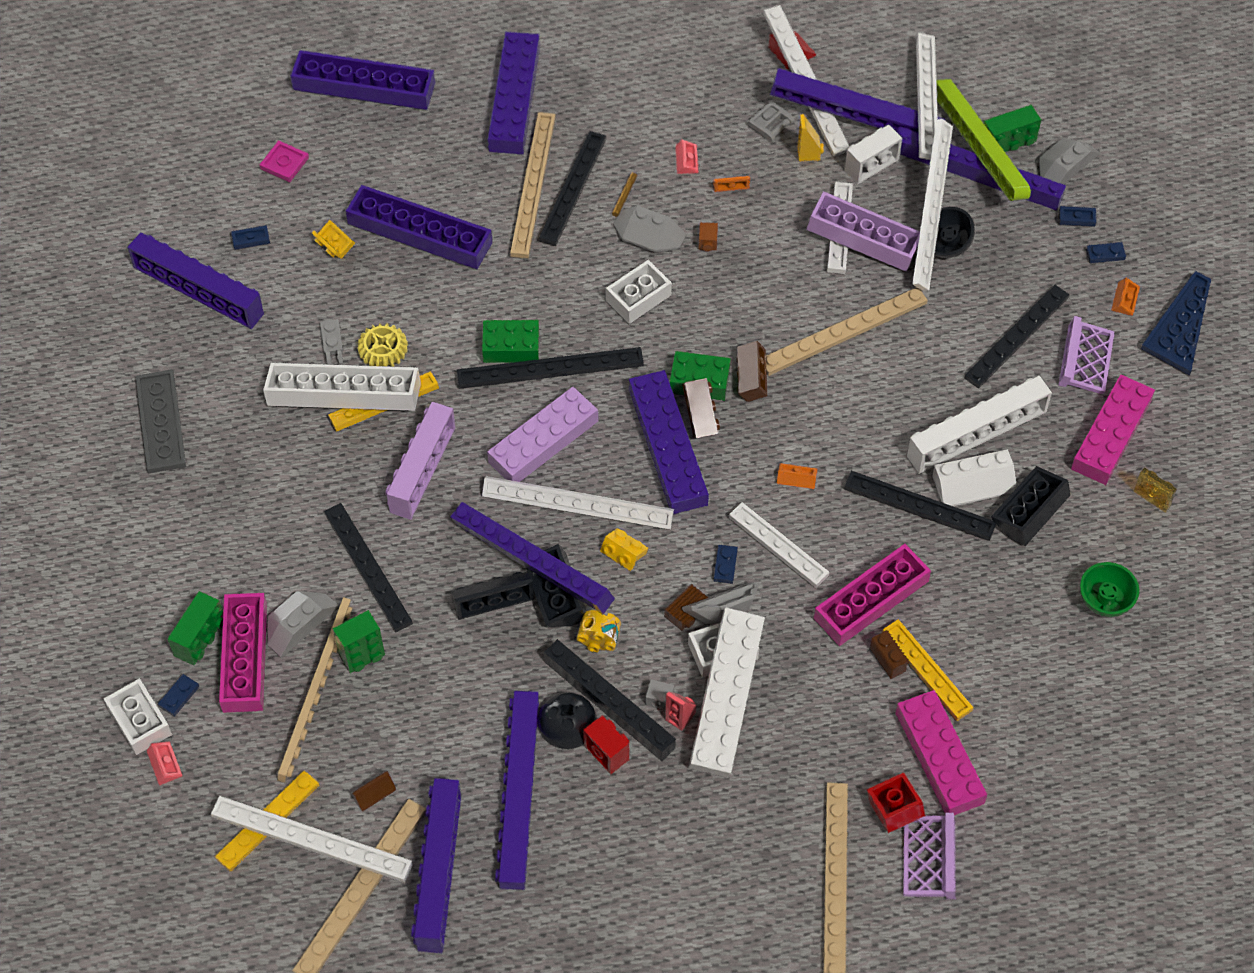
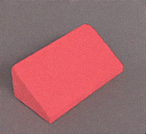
[676,140,699,174]
[147,741,183,785]

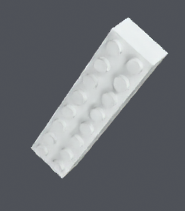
[263,363,421,411]
[907,376,1052,474]
[688,608,765,777]

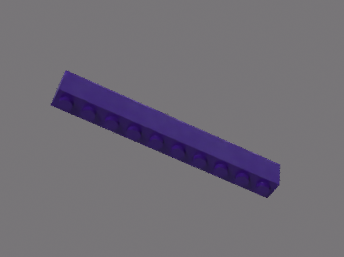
[770,68,946,133]
[897,126,1066,211]
[451,502,615,615]
[496,691,539,890]

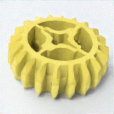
[357,323,408,367]

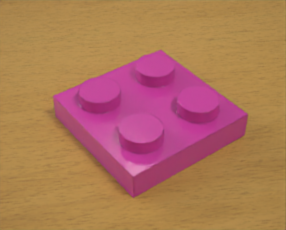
[260,140,309,182]

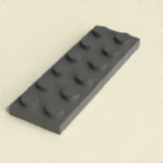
[136,369,186,473]

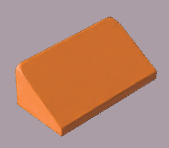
[713,176,750,192]
[1111,277,1140,316]
[777,463,817,489]

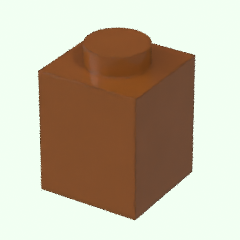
[699,222,718,252]

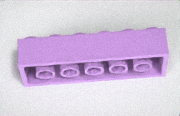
[807,191,920,272]
[487,387,598,482]
[385,402,455,520]

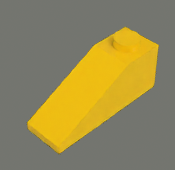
[797,114,824,161]

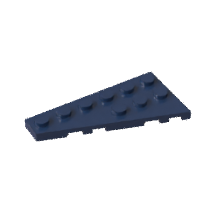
[1141,271,1211,375]

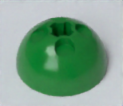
[1080,562,1140,617]

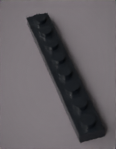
[539,131,606,246]
[964,285,1070,389]
[844,470,996,541]
[324,503,413,633]

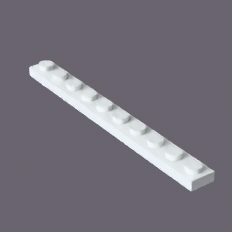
[763,5,849,157]
[916,33,937,160]
[913,119,953,291]
[482,476,674,529]
[211,796,412,883]

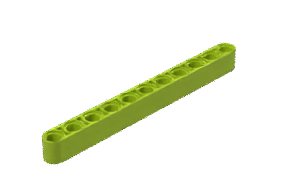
[936,79,1031,201]

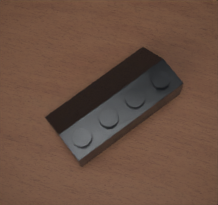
[991,466,1071,546]
[526,544,587,627]
[451,571,534,620]

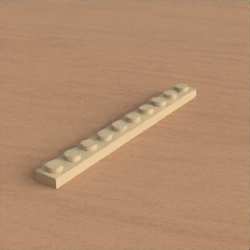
[510,112,556,259]
[766,288,928,376]
[277,597,353,783]
[824,783,848,973]
[293,799,426,973]

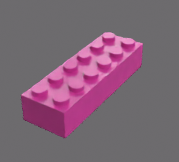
[1071,374,1155,485]
[814,544,931,647]
[219,593,267,713]
[896,690,988,815]

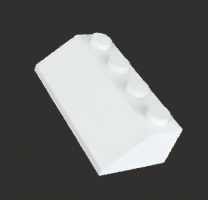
[932,449,1017,506]

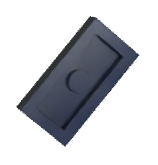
[1059,206,1097,227]
[231,225,270,250]
[1086,242,1126,263]
[714,545,738,584]
[158,674,200,717]

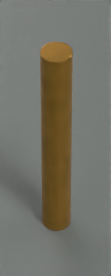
[612,173,637,217]

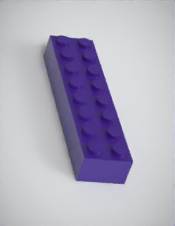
[488,32,540,155]
[291,50,435,110]
[346,185,493,270]
[127,232,264,329]
[629,370,709,514]
[411,778,462,953]

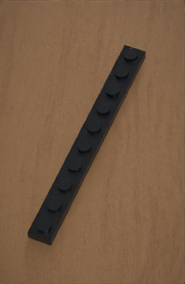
[457,347,644,389]

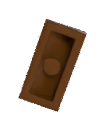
[352,771,396,811]

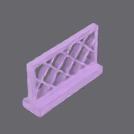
[1058,316,1114,394]
[904,813,955,899]

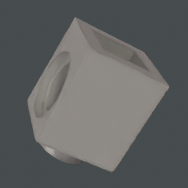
[646,680,674,710]

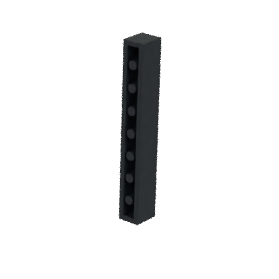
[544,639,676,762]

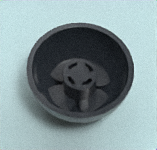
[934,207,975,258]
[538,692,597,749]

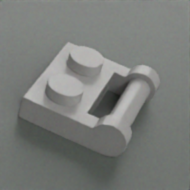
[748,101,795,142]

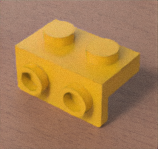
[312,220,355,259]
[600,528,649,571]

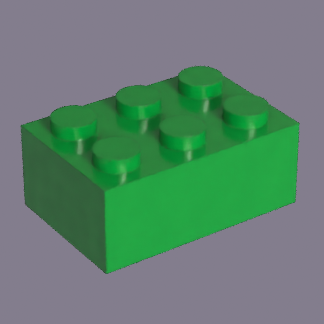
[984,104,1042,152]
[482,320,539,363]
[670,351,731,401]
[168,591,223,665]
[333,610,385,673]

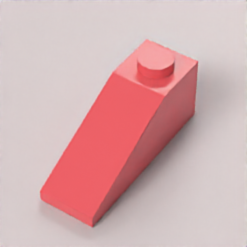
[665,692,696,731]

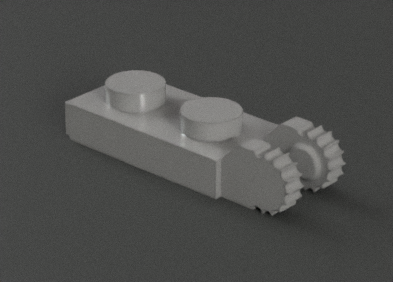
[320,319,343,365]

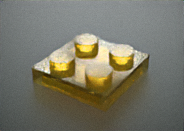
[1133,467,1177,513]

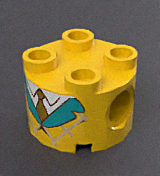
[577,610,621,652]

